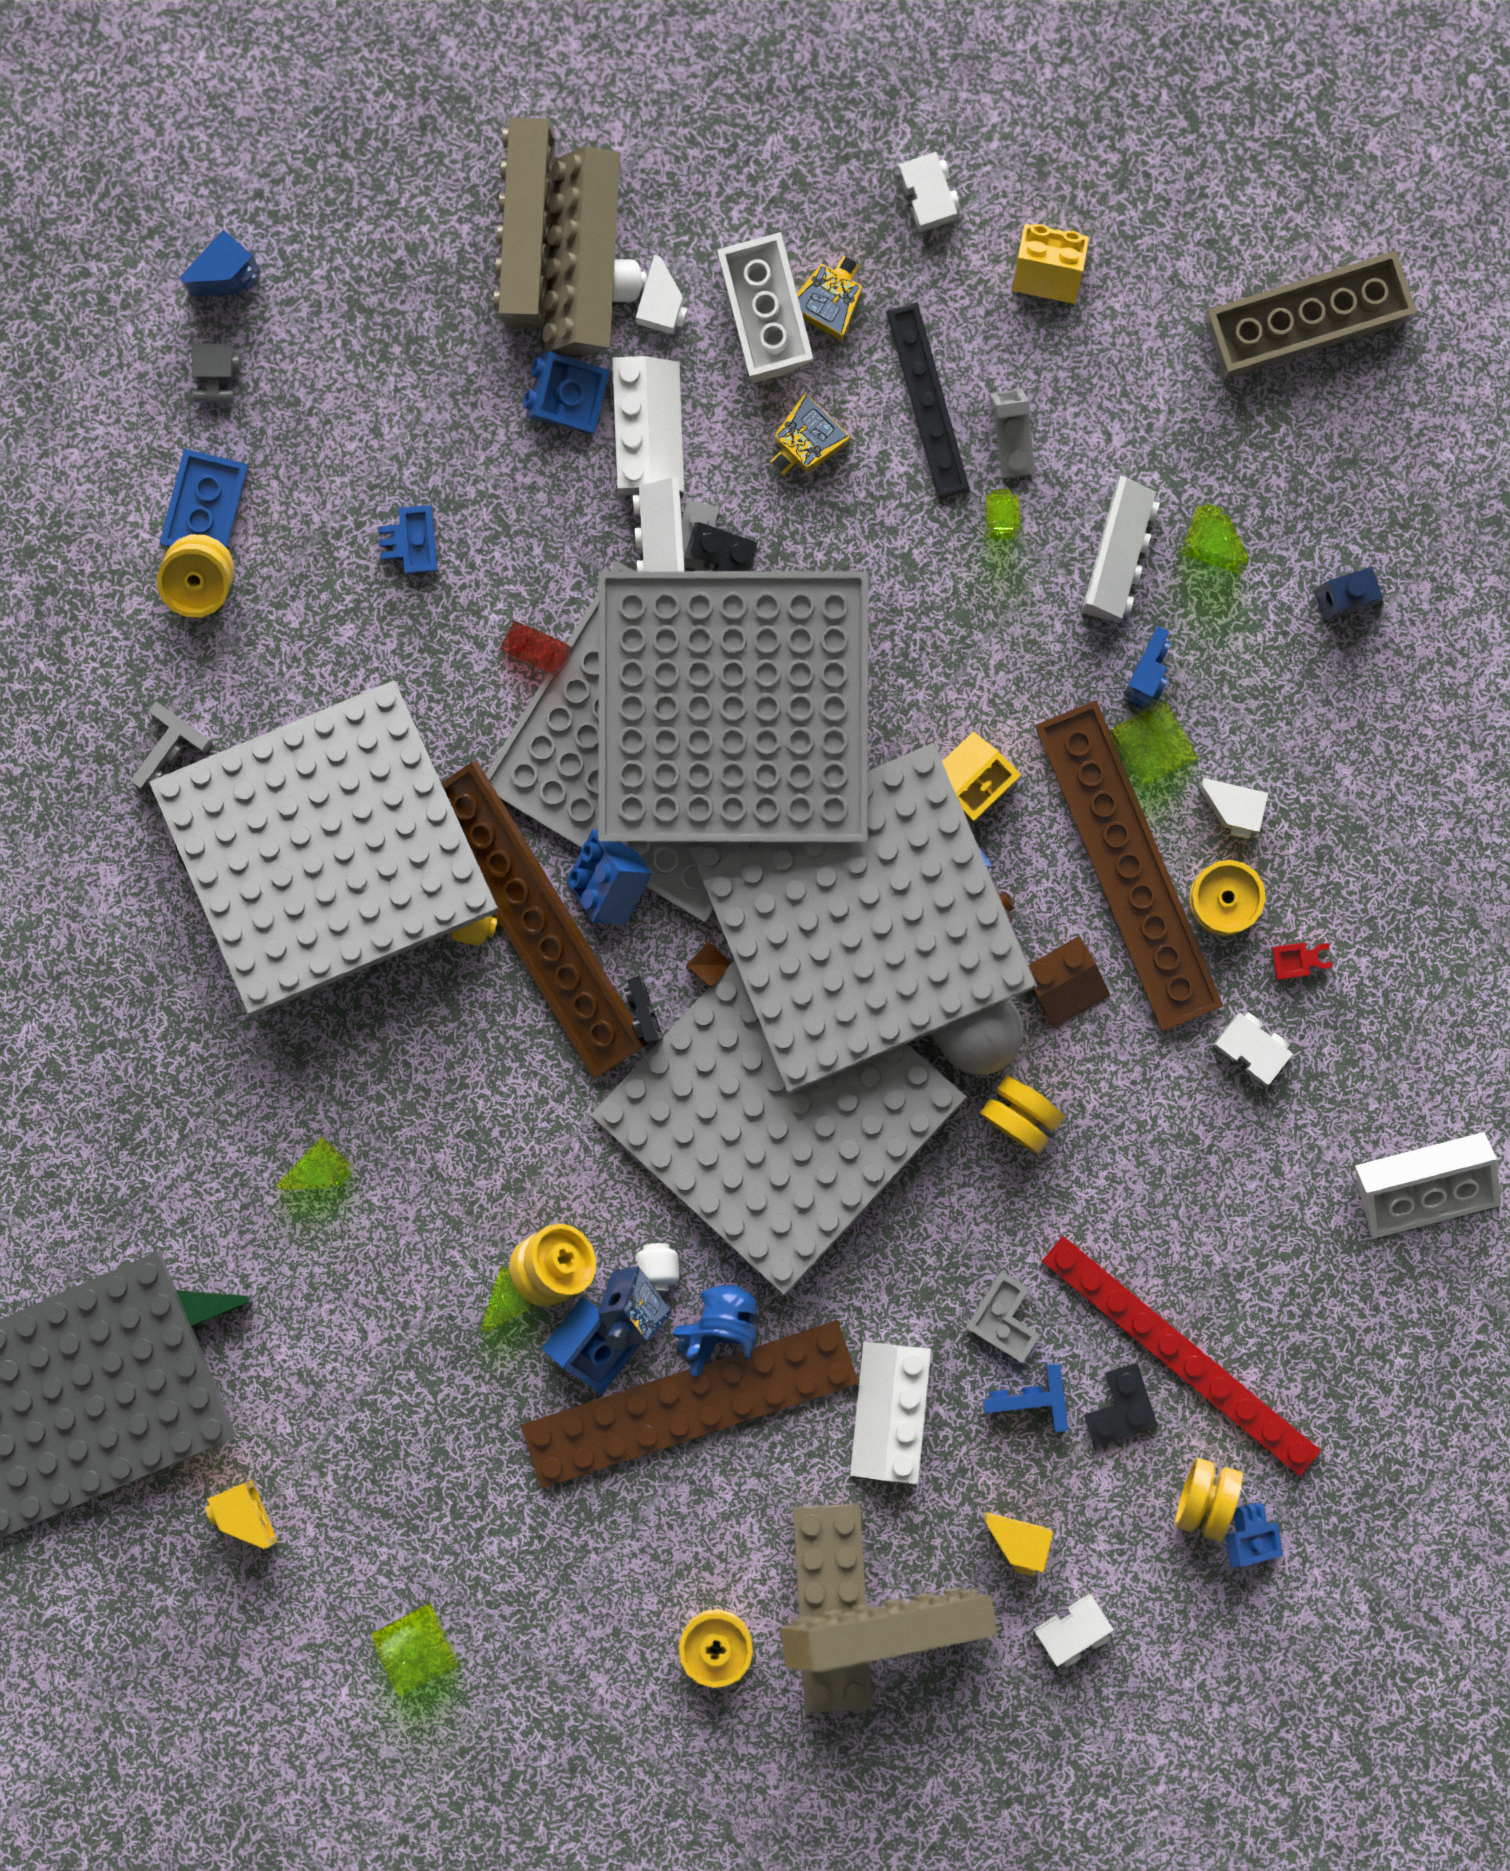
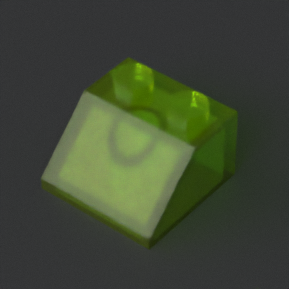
[1179,504,1250,575]
[1110,701,1199,790]
[371,1602,462,1697]

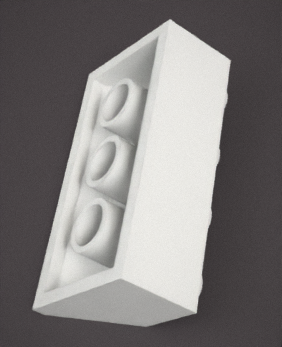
[717,232,814,383]
[613,356,684,495]
[1082,476,1159,623]
[633,477,684,571]
[1355,1132,1501,1239]
[850,1342,931,1484]

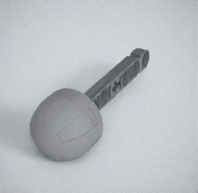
[930,999,1024,1075]

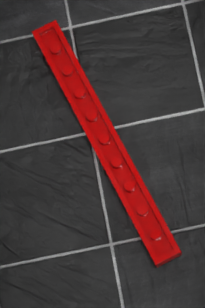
[1041,1235,1321,1476]

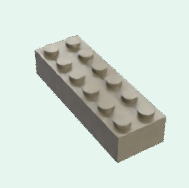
[493,118,556,329]
[542,146,620,358]
[1204,250,1417,380]
[793,1503,872,1713]
[780,1587,998,1672]

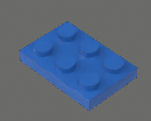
[159,448,249,549]

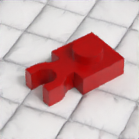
[1271,942,1333,980]

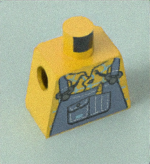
[797,256,862,341]
[770,393,850,476]

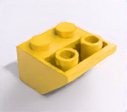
[1011,224,1089,304]
[943,731,1021,825]

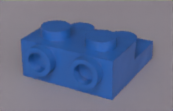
[523,351,610,434]
[1124,626,1171,710]

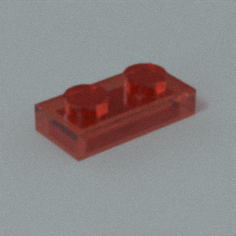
[499,620,572,677]

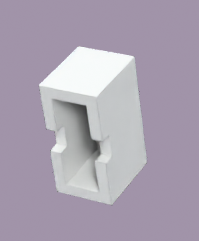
[898,152,961,233]
[1213,1012,1293,1086]
[1033,1593,1114,1667]

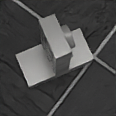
[990,389,1035,478]
[130,701,213,791]

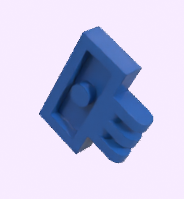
[377,505,438,575]
[1225,1502,1283,1568]

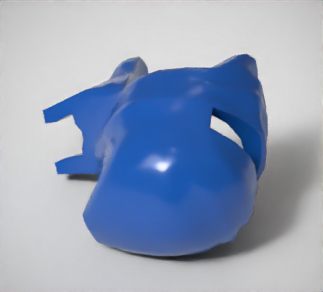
[672,1285,758,1377]

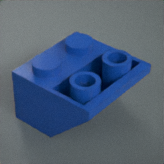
[567,829,652,925]

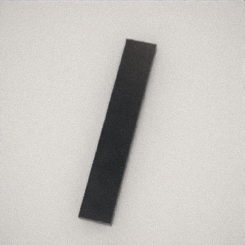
[886,302,970,500]

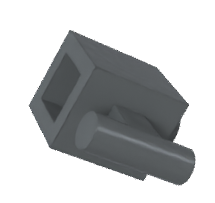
[192,344,241,403]

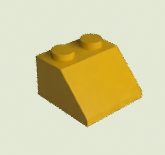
[205,1480,278,1549]
[983,1512,1053,1576]

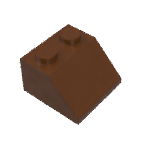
[1029,935,1110,1028]

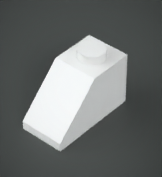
[636,255,688,335]
[1199,778,1268,839]

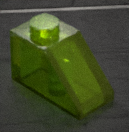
[984,489,1020,539]
[276,1136,354,1190]
[480,1266,532,1332]

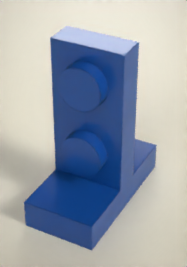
[982,1363,1068,1432]

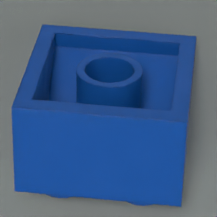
[179,229,260,297]
[542,1296,641,1395]

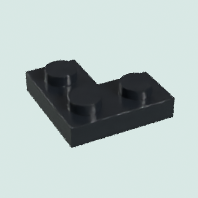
[685,522,758,571]
[624,976,663,1044]
[1083,1362,1158,1447]

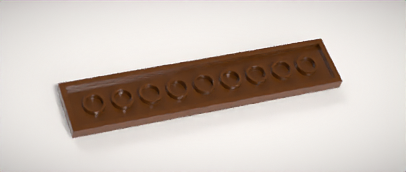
[1035,700,1223,1032]
[441,761,648,1079]
[521,1320,859,1489]

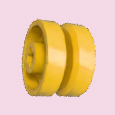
[157,535,235,618]
[1188,860,1266,936]
[979,1075,1066,1155]
[510,1223,596,1307]
[1174,1457,1243,1542]
[679,1609,753,1688]

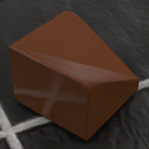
[686,941,731,988]

